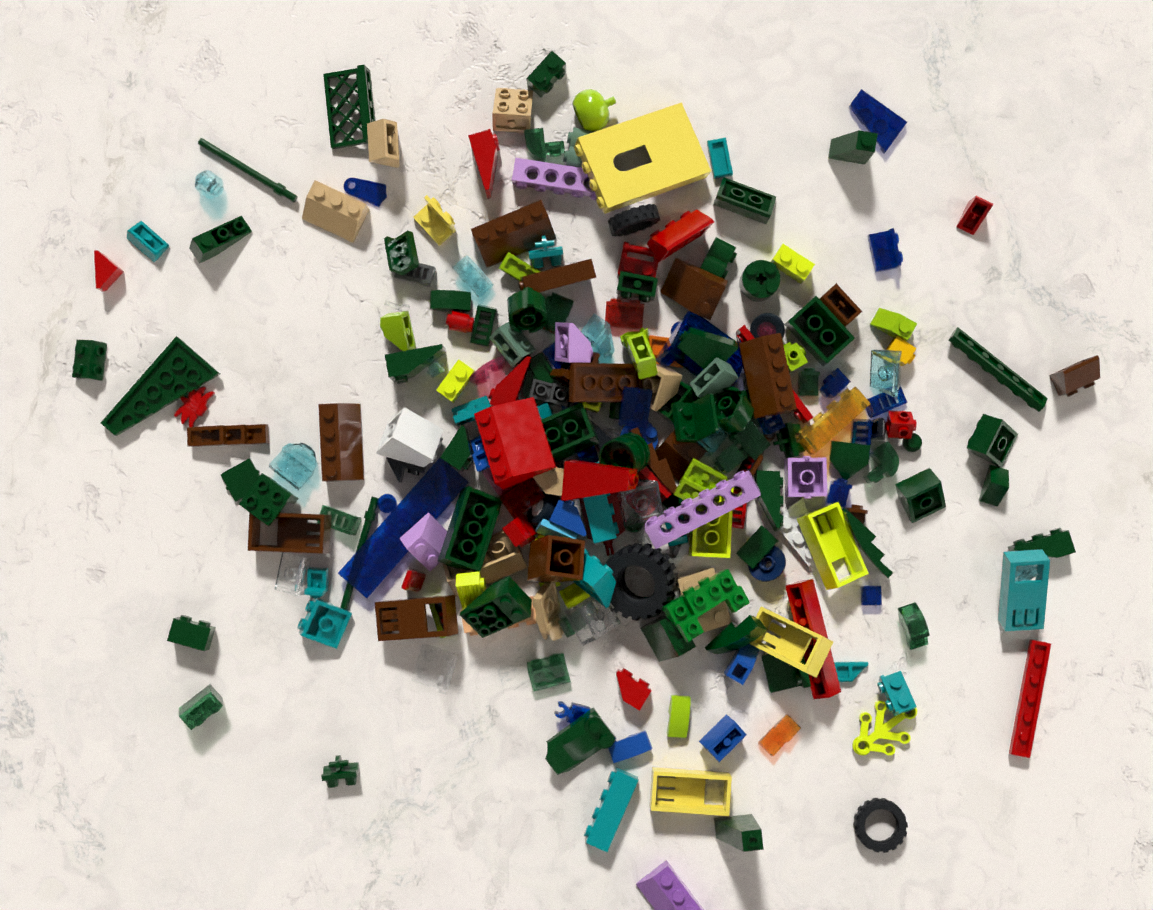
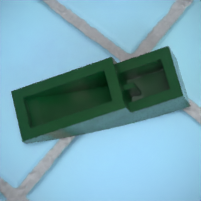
[704,615,767,654]

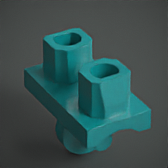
[528,236,564,268]

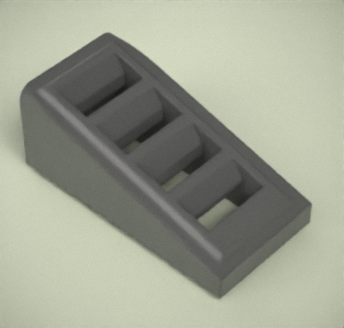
[394,263,436,287]

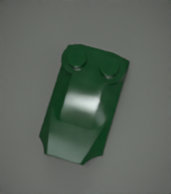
[545,707,616,775]

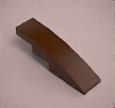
[187,424,269,447]
[630,427,677,496]

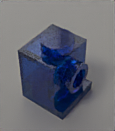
[819,368,851,399]

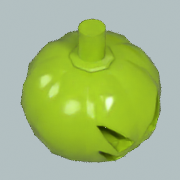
[572,89,616,132]

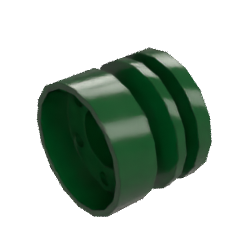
[599,433,650,472]

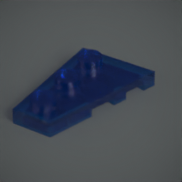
[849,89,907,153]

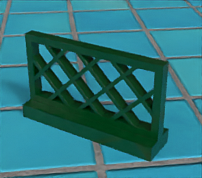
[323,65,376,149]

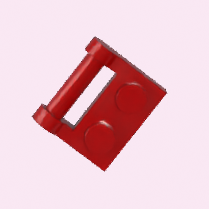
[617,241,659,278]

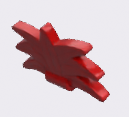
[174,387,215,427]

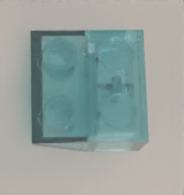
[581,314,615,359]

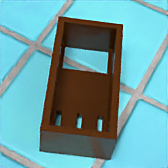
[247,512,332,554]
[375,595,458,641]

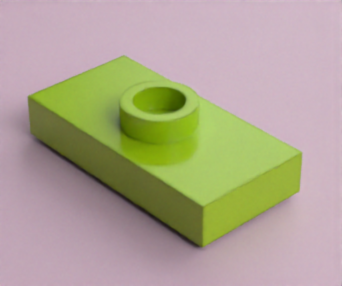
[498,252,540,282]

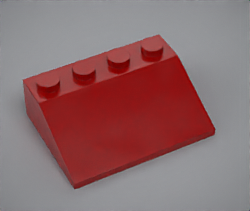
[474,397,557,489]

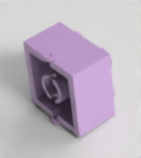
[784,456,827,499]

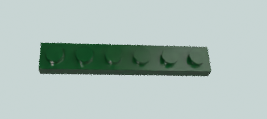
[948,327,1048,412]

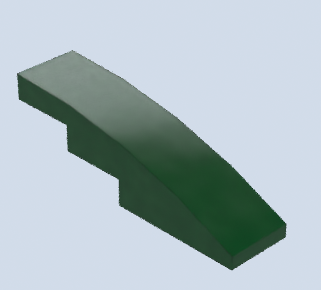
[842,508,893,578]

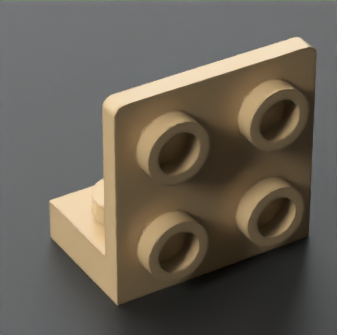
[492,88,533,133]

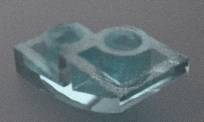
[452,255,494,297]

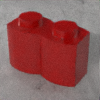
[502,514,537,548]

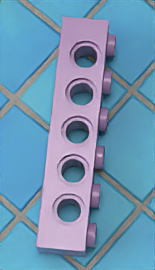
[512,158,597,200]
[645,470,761,549]

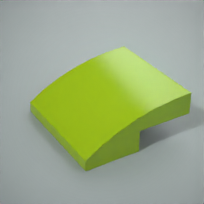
[674,458,727,511]

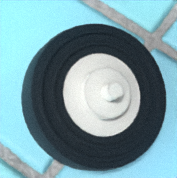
[527,491,556,526]

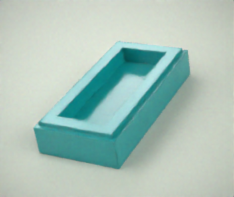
[707,137,733,179]

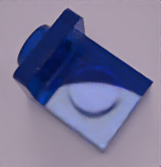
[825,478,853,508]

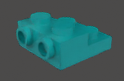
[297,598,352,649]

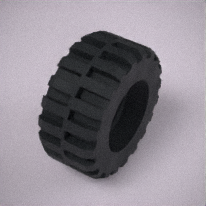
[606,542,678,621]

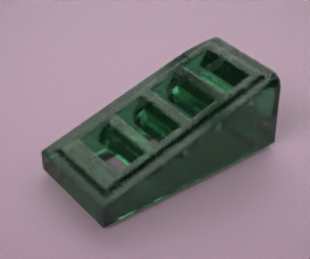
[317,505,361,536]

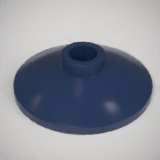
[748,546,786,582]

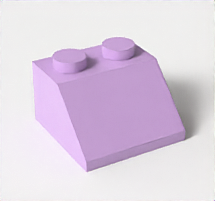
[555,322,593,363]
[400,512,447,571]

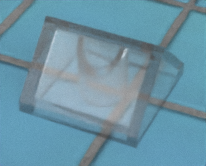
[275,552,312,596]

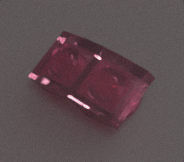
[470,356,506,385]

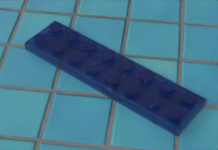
[338,458,469,598]

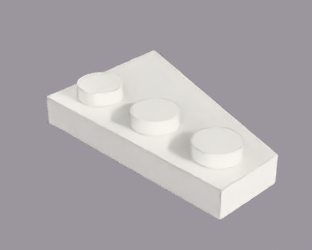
[779,498,814,566]

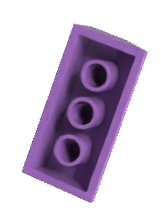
[636,860,704,910]

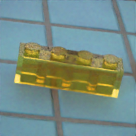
[796,386,871,455]

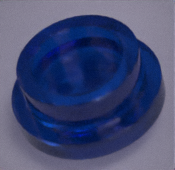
[378,494,397,513]

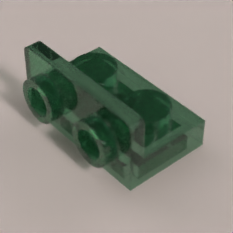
[527,653,571,692]

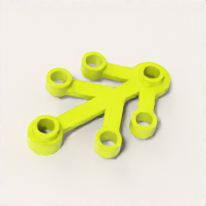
[852,700,917,756]

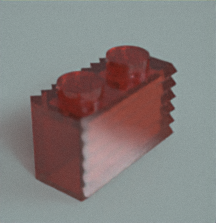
[499,478,546,519]

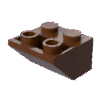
[819,283,863,327]

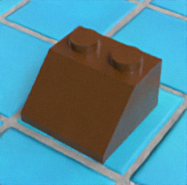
[1049,355,1100,397]
[655,430,706,482]

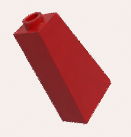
[561,460,639,501]

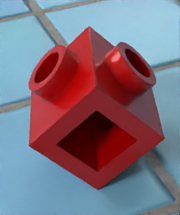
[886,411,917,439]

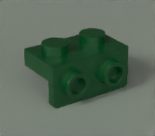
[384,230,419,276]
[72,340,107,381]

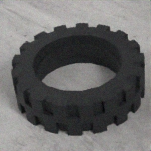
[608,204,660,237]
[853,798,908,853]

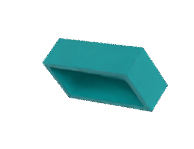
[998,549,1050,632]

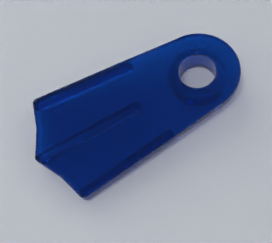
[344,178,387,207]

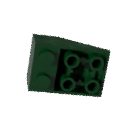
[460,576,532,638]

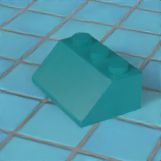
[572,549,616,609]

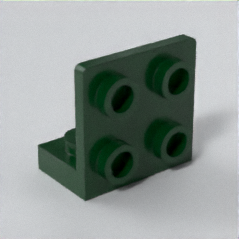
[671,393,719,443]
[239,473,299,526]
[761,654,811,693]

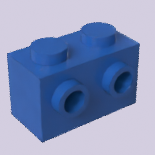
[699,714,747,762]

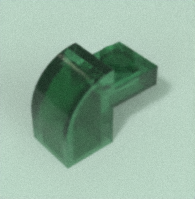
[524,128,565,162]
[863,441,899,483]
[897,602,930,650]

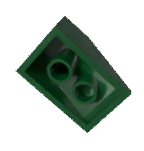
[385,344,446,384]

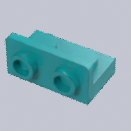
[451,396,491,427]
[877,671,917,716]

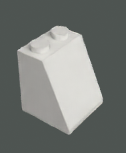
[376,407,444,467]

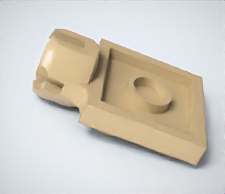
[532,582,564,641]

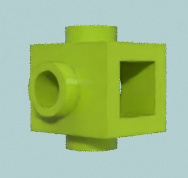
[783,342,808,373]

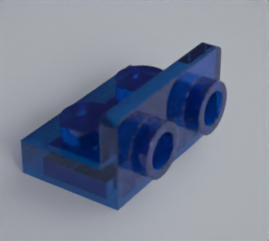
[867,228,903,273]

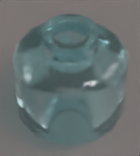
[195,170,224,199]

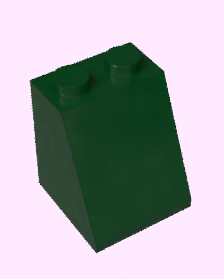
[640,614,696,662]

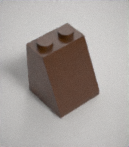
[527,535,585,583]

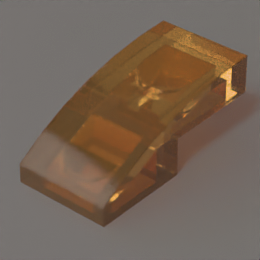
[758,714,801,756]

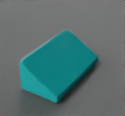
[127,221,169,262]

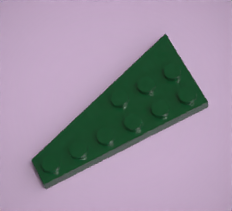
[101,336,221,436]

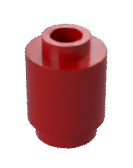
[446,311,475,333]

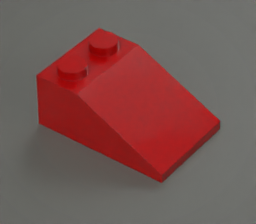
[468,129,500,199]

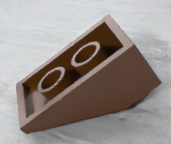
[660,258,728,320]

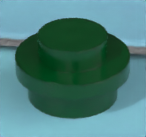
[902,433,922,452]

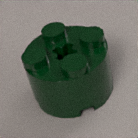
[739,260,780,302]
[507,287,547,333]
[714,387,754,432]

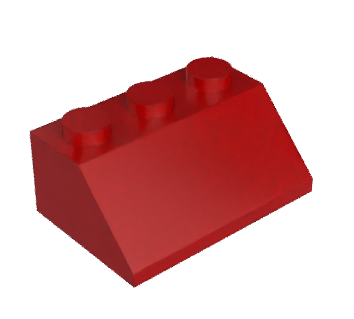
[647,209,714,262]

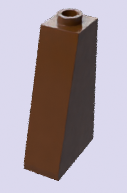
[518,259,596,292]

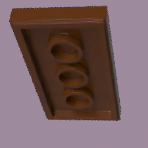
[569,363,642,403]

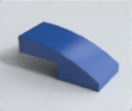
[470,435,490,472]
[608,730,653,763]

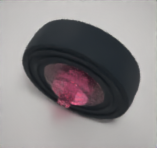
[750,313,785,339]

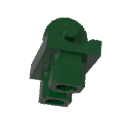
[773,422,806,459]
[321,755,359,788]

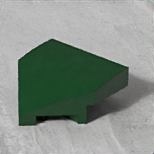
[829,441,871,481]

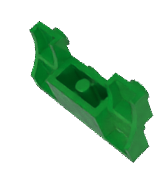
[662,569,750,642]

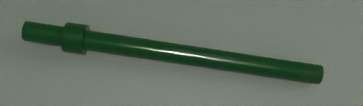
[198,138,298,202]
[340,496,379,609]

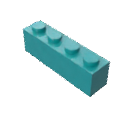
[583,462,619,543]
[584,767,639,852]

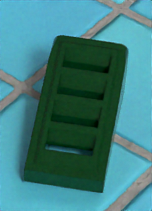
[470,304,497,347]

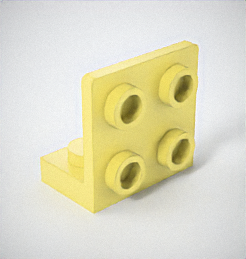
[413,195,456,246]

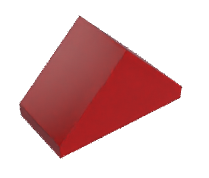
[956,196,993,235]
[94,250,124,292]

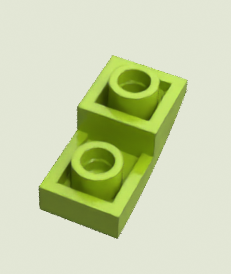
[666,695,691,738]

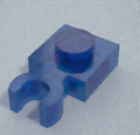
[554,701,591,723]

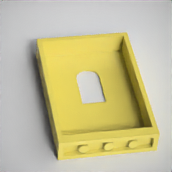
[574,102,711,214]

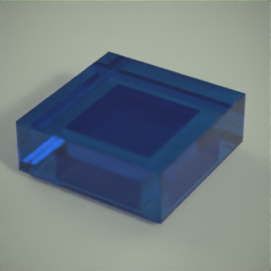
[861,586,882,605]

